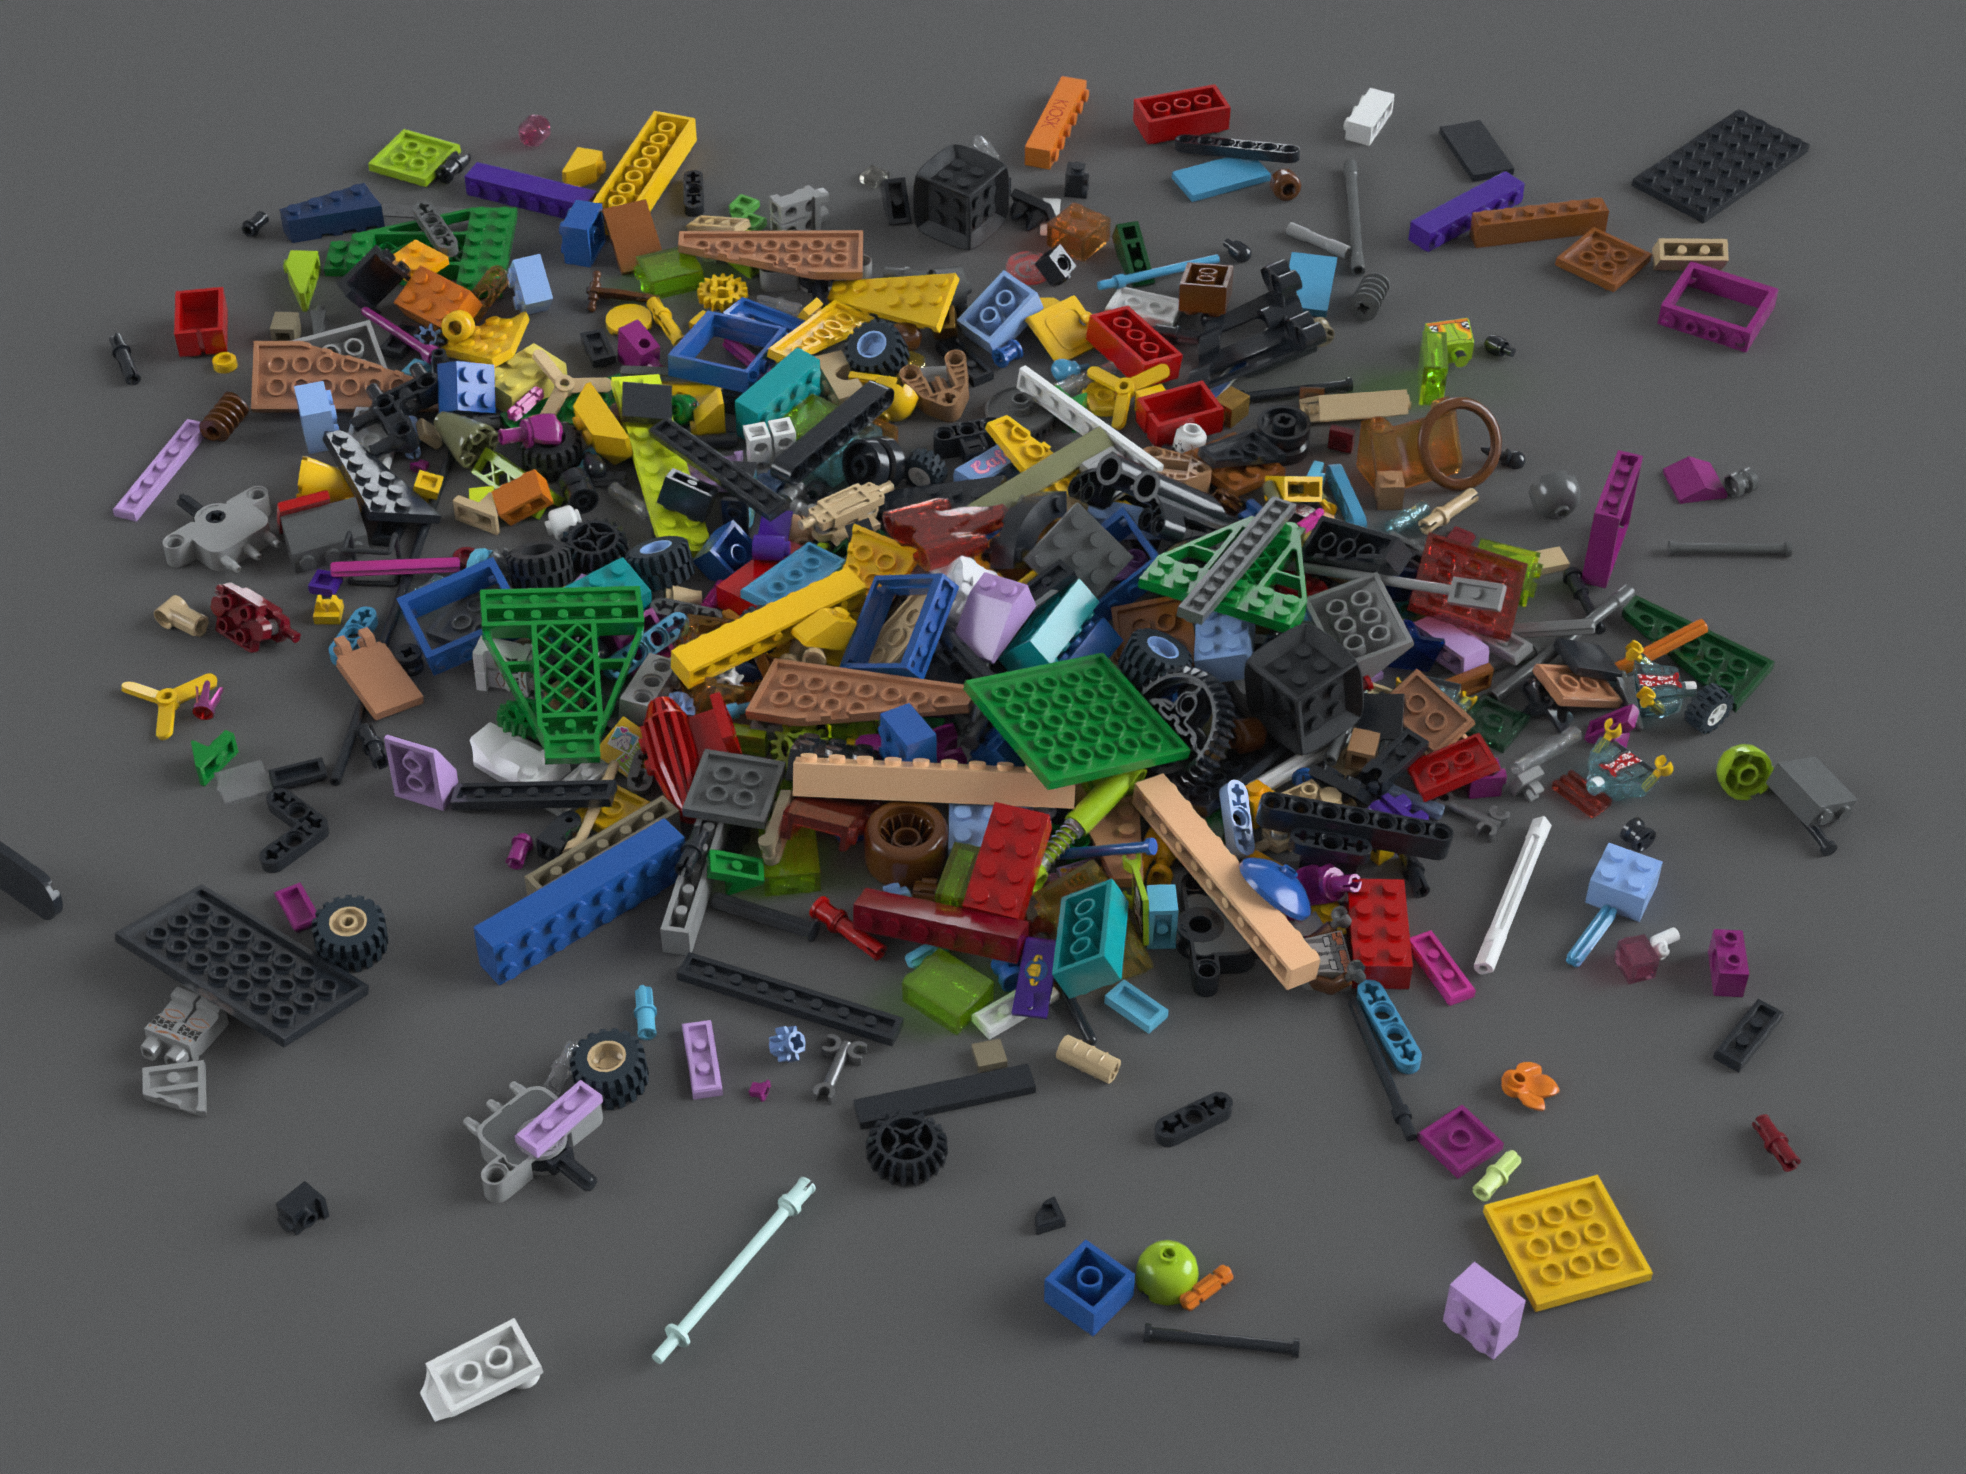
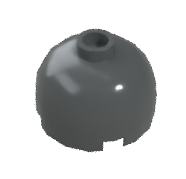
[1528,471,1581,519]

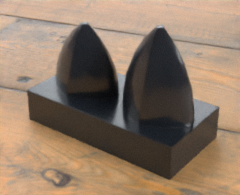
[1010,188,1056,231]

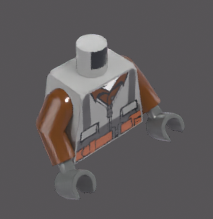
[1302,906,1366,995]

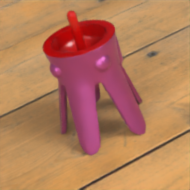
[193,680,223,720]

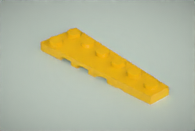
[767,300,875,364]

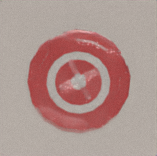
[1006,251,1046,285]

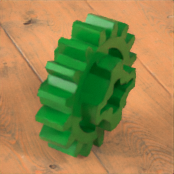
[496,697,550,739]

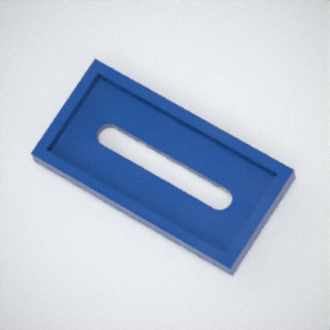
[722,297,805,335]

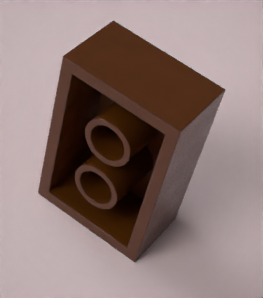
[1178,262,1234,317]

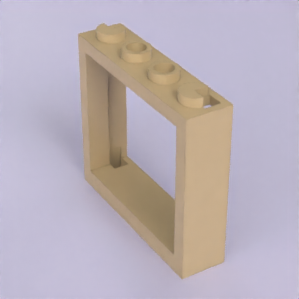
[1299,389,1411,423]

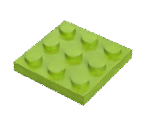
[368,129,461,187]

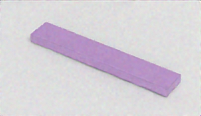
[113,419,205,522]

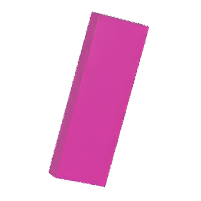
[1410,930,1476,1006]

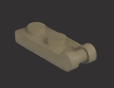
[758,790,797,866]

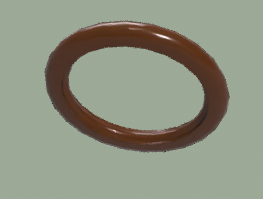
[1417,397,1502,491]

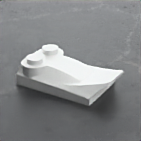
[470,722,571,782]
[420,1318,543,1422]

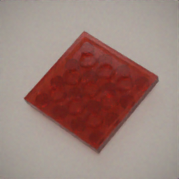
[1407,532,1528,642]

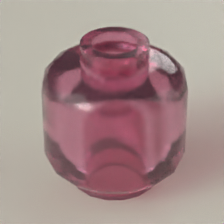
[518,114,551,147]

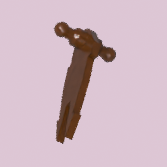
[586,270,661,313]

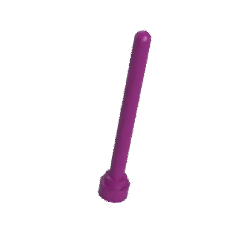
[361,307,438,365]

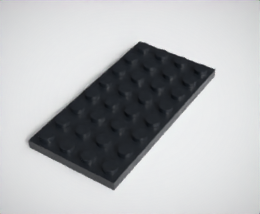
[1632,109,1810,224]
[115,884,369,1048]

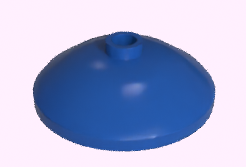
[1239,857,1311,921]

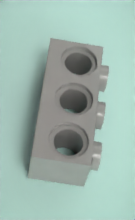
[619,653,681,726]

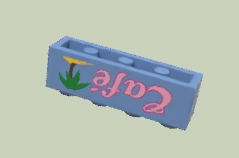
[953,444,1020,482]

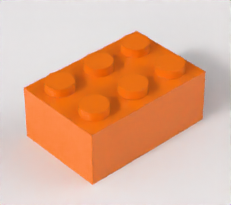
[394,265,483,336]

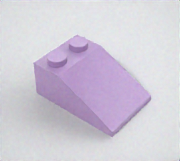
[955,572,1036,664]
[384,735,458,811]

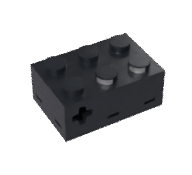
[785,733,880,782]

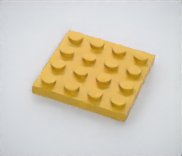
[1483,1175,1653,1312]

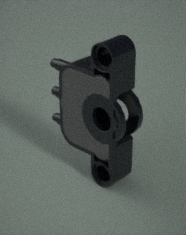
[1176,873,1261,997]

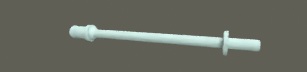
[652,1177,816,1364]

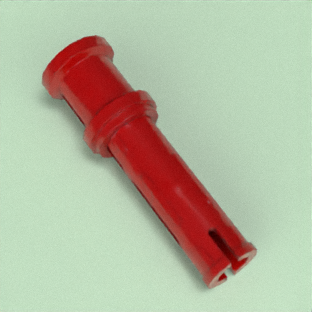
[809,896,887,961]

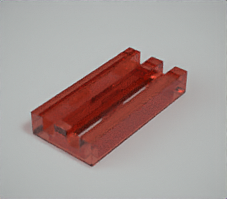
[1552,769,1613,819]

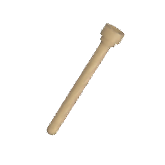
[562,760,620,854]

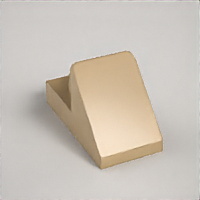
[452,492,500,535]

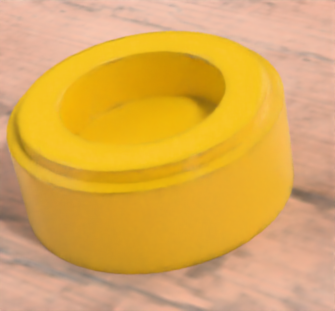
[212,352,238,374]

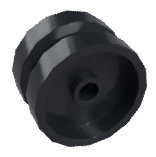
[1256,405,1311,466]
[842,436,905,488]

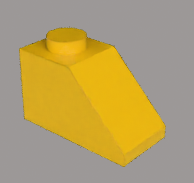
[562,147,606,187]
[689,389,726,435]
[791,607,857,651]

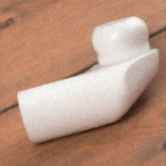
[1649,927,1680,960]

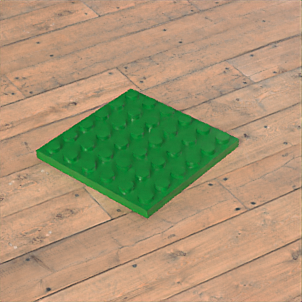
[963,653,1191,790]

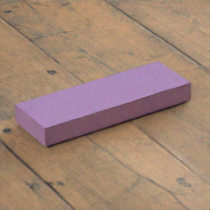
[682,1020,723,1100]
[515,1080,603,1158]

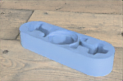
[1219,780,1255,860]

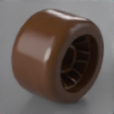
[864,801,949,890]

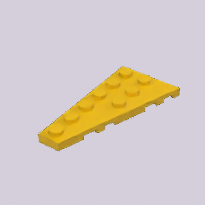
[827,273,959,333]
[985,415,1131,505]
[823,524,922,667]

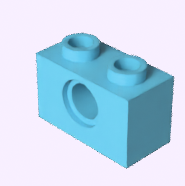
[1146,884,1178,949]

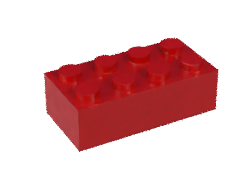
[1133,84,1231,144]
[1085,305,1183,388]
[962,802,1052,921]
[1344,879,1413,989]

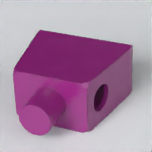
[618,319,664,367]

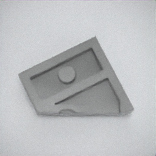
[142,1060,207,1117]

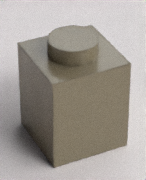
[270,312,302,341]

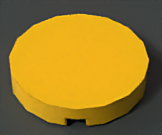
[606,304,653,335]
[1081,381,1117,417]

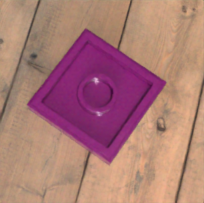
[1416,1104,1504,1179]

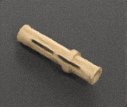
[1418,488,1479,534]

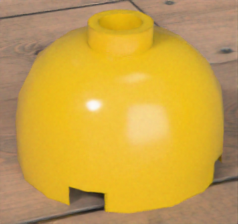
[875,376,918,422]

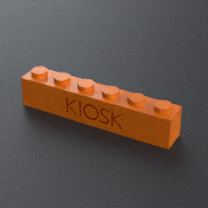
[1025,76,1089,170]

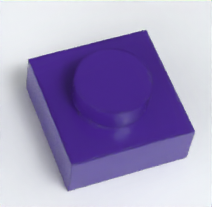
[308,569,343,597]

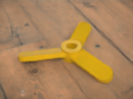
[1087,364,1170,430]
[121,673,217,740]

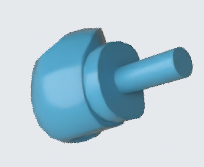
[1051,358,1090,383]

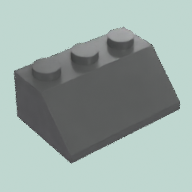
[280,497,370,574]

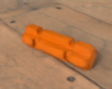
[1179,1265,1234,1311]

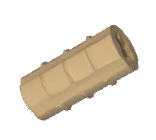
[1056,1035,1121,1084]

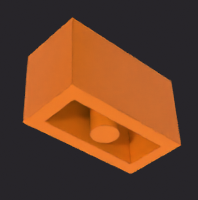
[491,469,554,526]

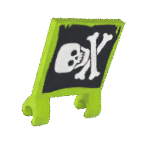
[1122,853,1149,946]

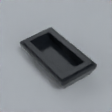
[268,757,328,790]

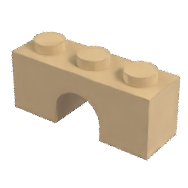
[815,350,862,410]

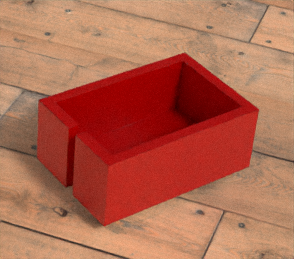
[174,287,228,357]
[1136,380,1224,448]

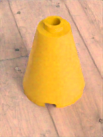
[296,456,355,503]

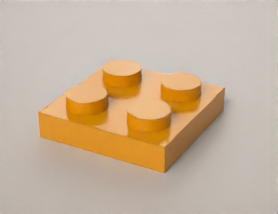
[394,240,449,282]

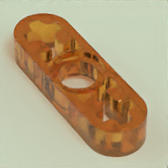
[472,265,508,325]

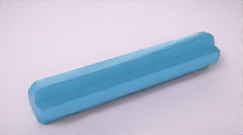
[1566,904,1617,968]

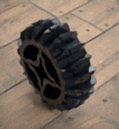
[560,517,629,574]
[865,1109,948,1188]

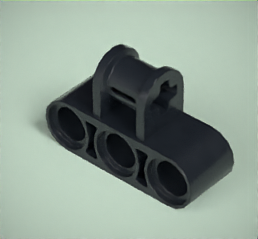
[933,417,998,464]

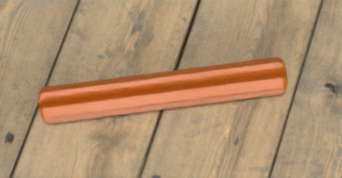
[1614,619,1708,674]

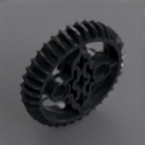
[1139,666,1237,791]

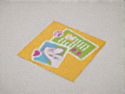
[600,716,648,777]

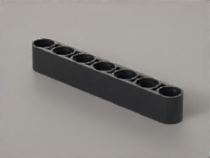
[770,381,895,486]
[1256,792,1454,860]

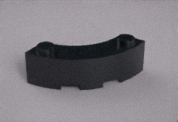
[990,491,1067,569]

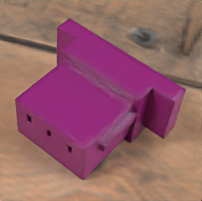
[410,459,430,473]
[748,1080,771,1102]

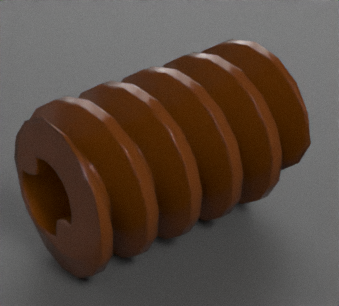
[199,391,249,441]

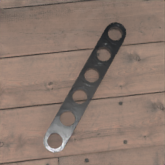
[1175,134,1300,163]

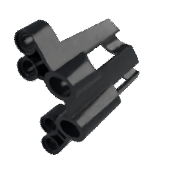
[1188,259,1327,389]
[1068,453,1240,543]

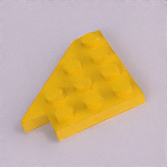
[440,311,529,368]

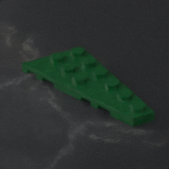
[1621,595,1775,713]

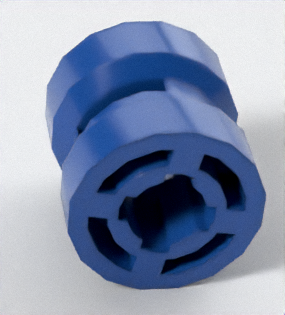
[991,959,1020,992]

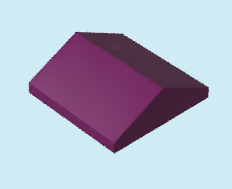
[1663,456,1727,504]

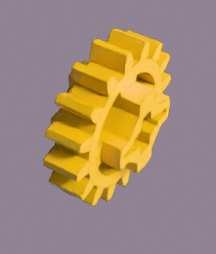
[697,273,748,313]

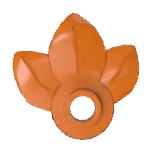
[1501,1062,1560,1111]

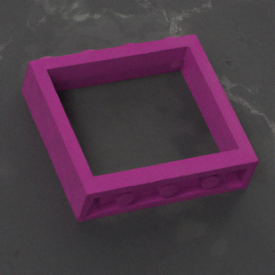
[1657,261,1779,352]
[1582,450,1643,588]

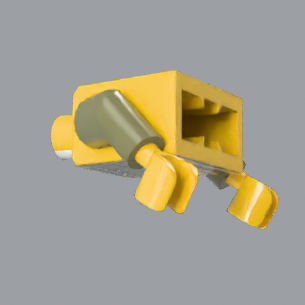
[1262,476,1337,516]

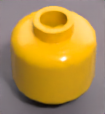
[441,310,475,342]

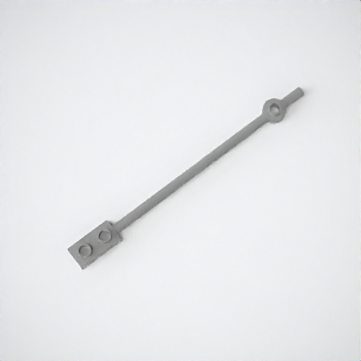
[1212,548,1507,613]

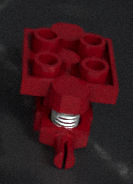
[210,582,301,653]

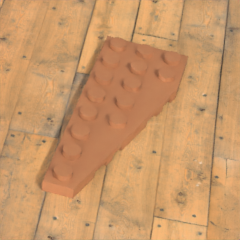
[745,658,974,726]

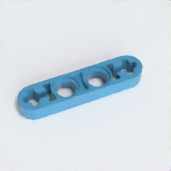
[1326,463,1367,528]
[603,612,689,680]
[1356,980,1422,1074]

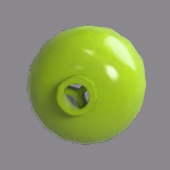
[1716,744,1774,800]
[1135,1240,1199,1306]

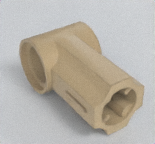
[154,595,209,637]

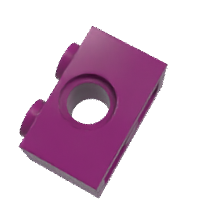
[1708,929,1749,997]

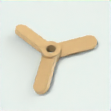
[532,349,612,416]

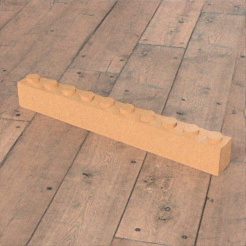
[793,753,1075,809]
[1132,773,1320,990]

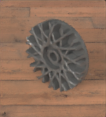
[985,386,1057,439]

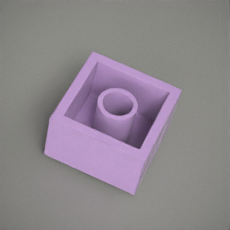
[1443,1262,1526,1360]

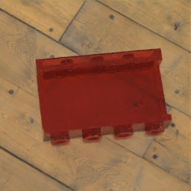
[780,796,882,852]

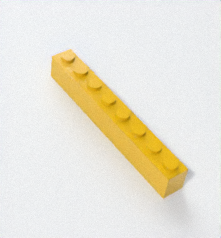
[671,567,867,689]

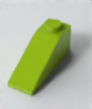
[283,250,321,312]

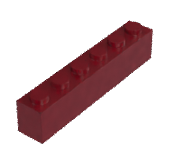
[853,888,1029,964]

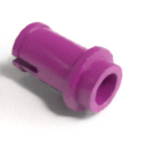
[505,833,534,870]

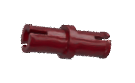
[1752,1114,1801,1172]

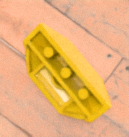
[572,382,633,465]

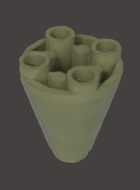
[434,411,499,470]

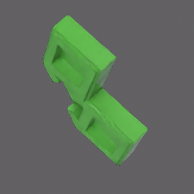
[729,194,767,231]

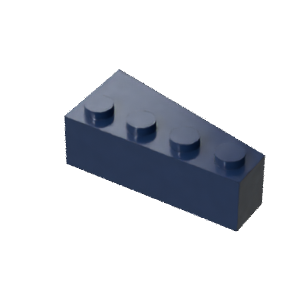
[279,183,385,243]

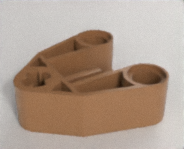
[899,349,969,422]
[1138,446,1212,501]

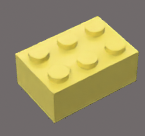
[494,343,567,412]

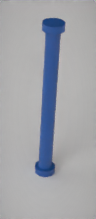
[1055,838,1158,861]

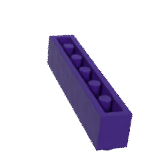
[464,162,597,219]
[1408,171,1525,252]

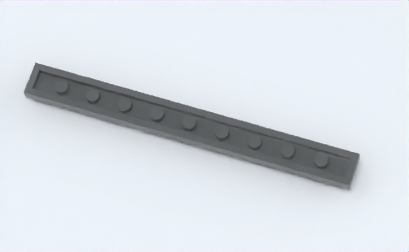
[1176,496,1296,625]

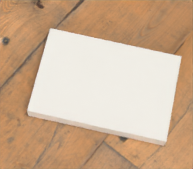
[1105,287,1182,327]

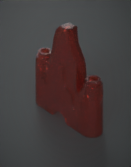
[883,497,1009,572]

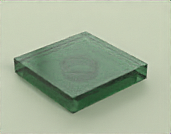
[1465,694,1530,753]

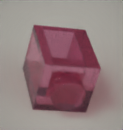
[1614,934,1660,984]

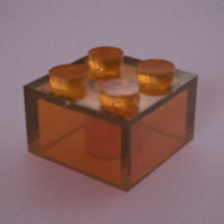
[1047,202,1111,262]

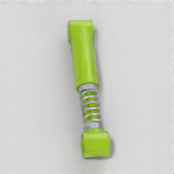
[1032,768,1147,895]

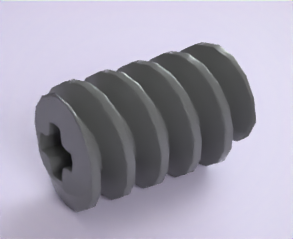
[1350,272,1390,321]

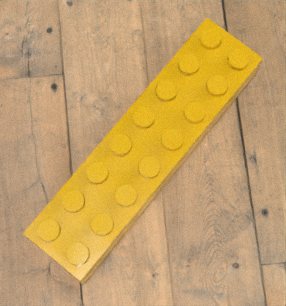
[593,111,697,235]

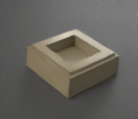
[971,1038,1008,1073]

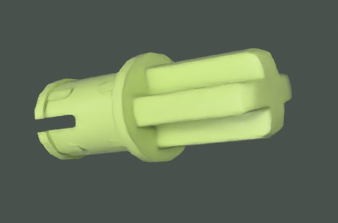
[1473,1150,1521,1201]

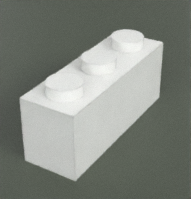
[1343,88,1394,146]

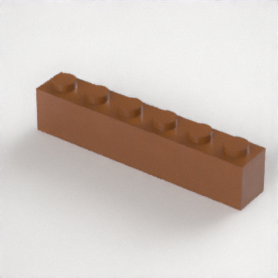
[1469,197,1609,248]

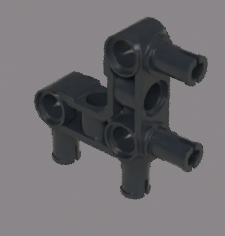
[350,362,438,459]

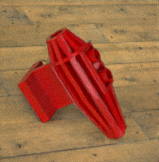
[638,692,743,824]

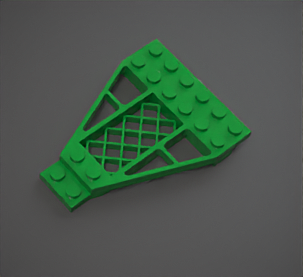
[324,207,518,302]
[1138,516,1307,633]
[480,586,644,765]

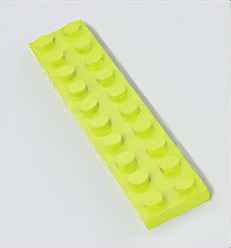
[611,374,710,558]

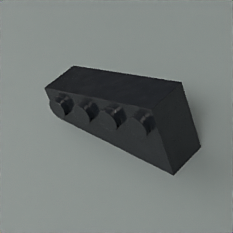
[1302,515,1413,576]

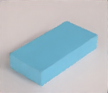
[1104,979,1168,1034]

